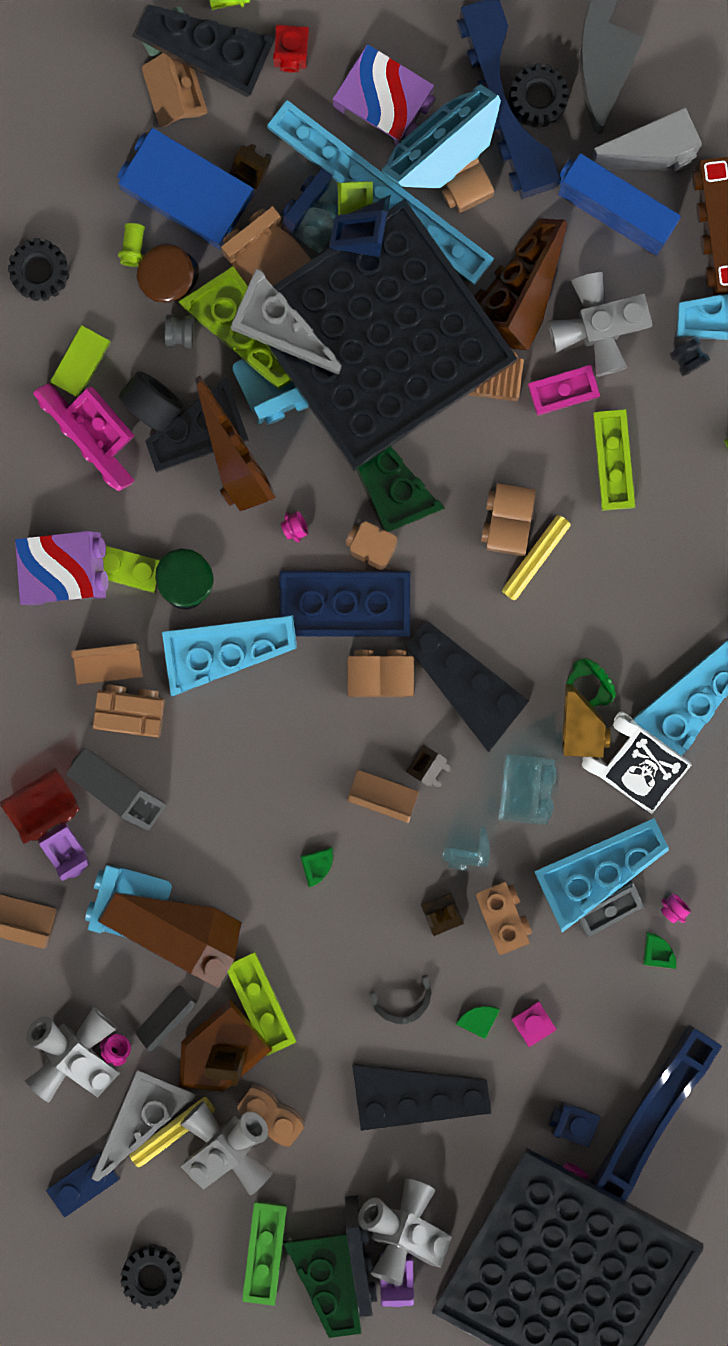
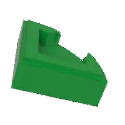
[300,847,333,888]
[643,932,677,969]
[456,1006,500,1039]

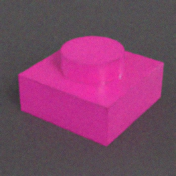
[511,1001,557,1047]

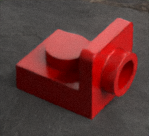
[273,25,309,73]

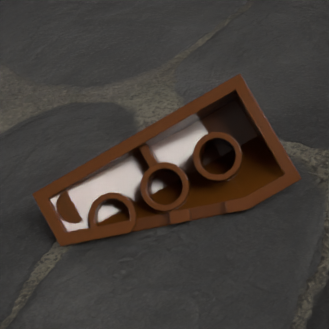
[474,218,568,350]
[195,375,276,511]
[97,892,242,988]

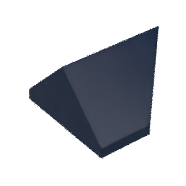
[329,194,391,257]

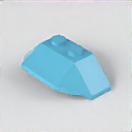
[382,84,501,188]

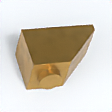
[562,684,611,758]

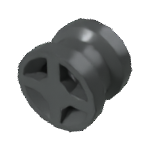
[165,315,194,348]

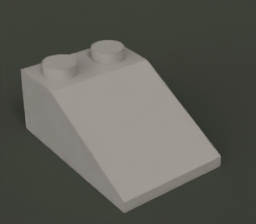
[591,108,702,172]

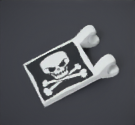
[582,711,692,814]

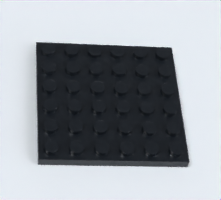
[265,199,518,471]
[432,1147,704,1346]

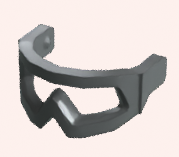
[369,975,432,1024]

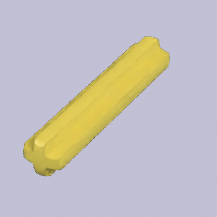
[502,515,570,600]
[129,1097,215,1167]

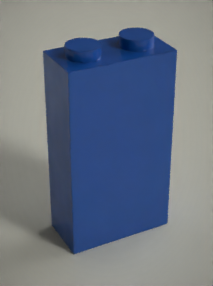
[117,128,254,250]
[558,153,681,256]

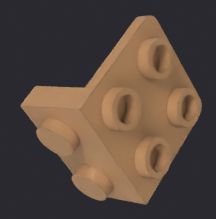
[221,206,311,286]

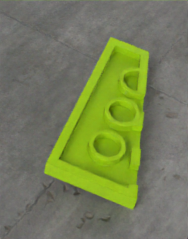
[179,266,291,390]

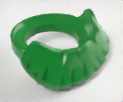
[566,658,616,708]

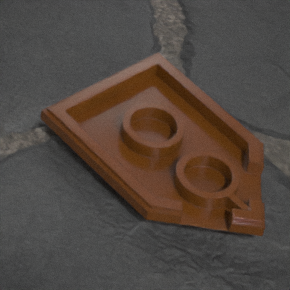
[179,999,273,1092]

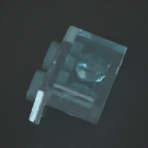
[499,754,557,825]

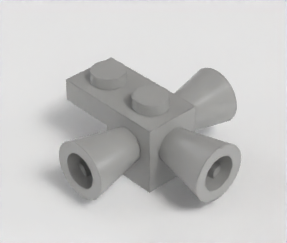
[548,272,653,376]
[25,1007,120,1103]
[180,1101,273,1195]
[358,1179,452,1286]

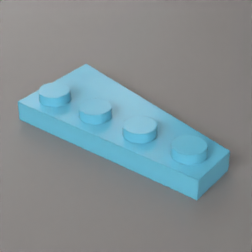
[676,294,728,340]
[162,615,297,697]
[632,638,728,756]
[534,818,669,932]

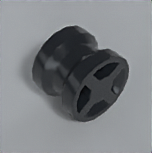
[669,337,711,377]

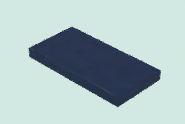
[279,571,410,637]

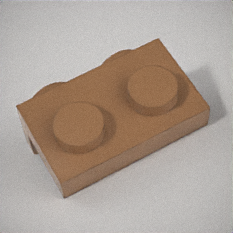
[476,880,532,955]

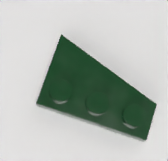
[356,447,445,533]
[283,1233,362,1338]

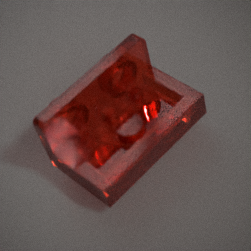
[0,768,80,844]

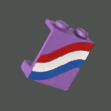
[333,44,436,146]
[15,531,109,606]

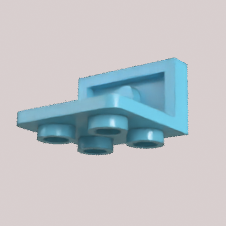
[232,359,308,425]
[85,864,172,938]

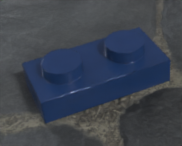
[281,168,333,236]
[46,1151,120,1218]

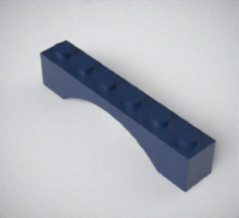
[456,0,561,199]
[591,1024,722,1201]

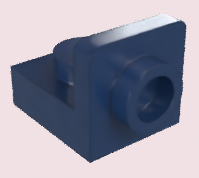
[548,1101,600,1148]

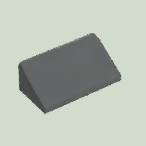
[578,880,645,938]
[136,986,197,1052]

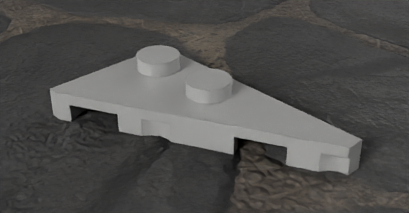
[231,269,342,374]
[91,1070,195,1181]

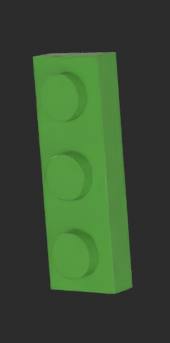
[242,1201,287,1306]

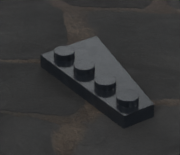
[132,4,275,97]
[406,620,529,753]
[352,1064,491,1131]

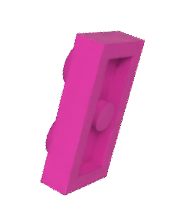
[527,365,600,416]

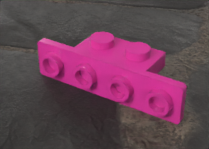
[33,383,135,491]

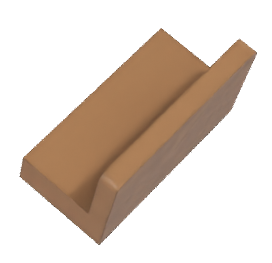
[142,53,208,127]
[71,644,143,685]
[347,770,419,823]
[0,894,57,949]

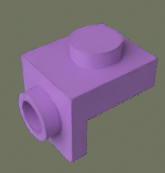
[37,822,90,881]
[380,1254,414,1307]

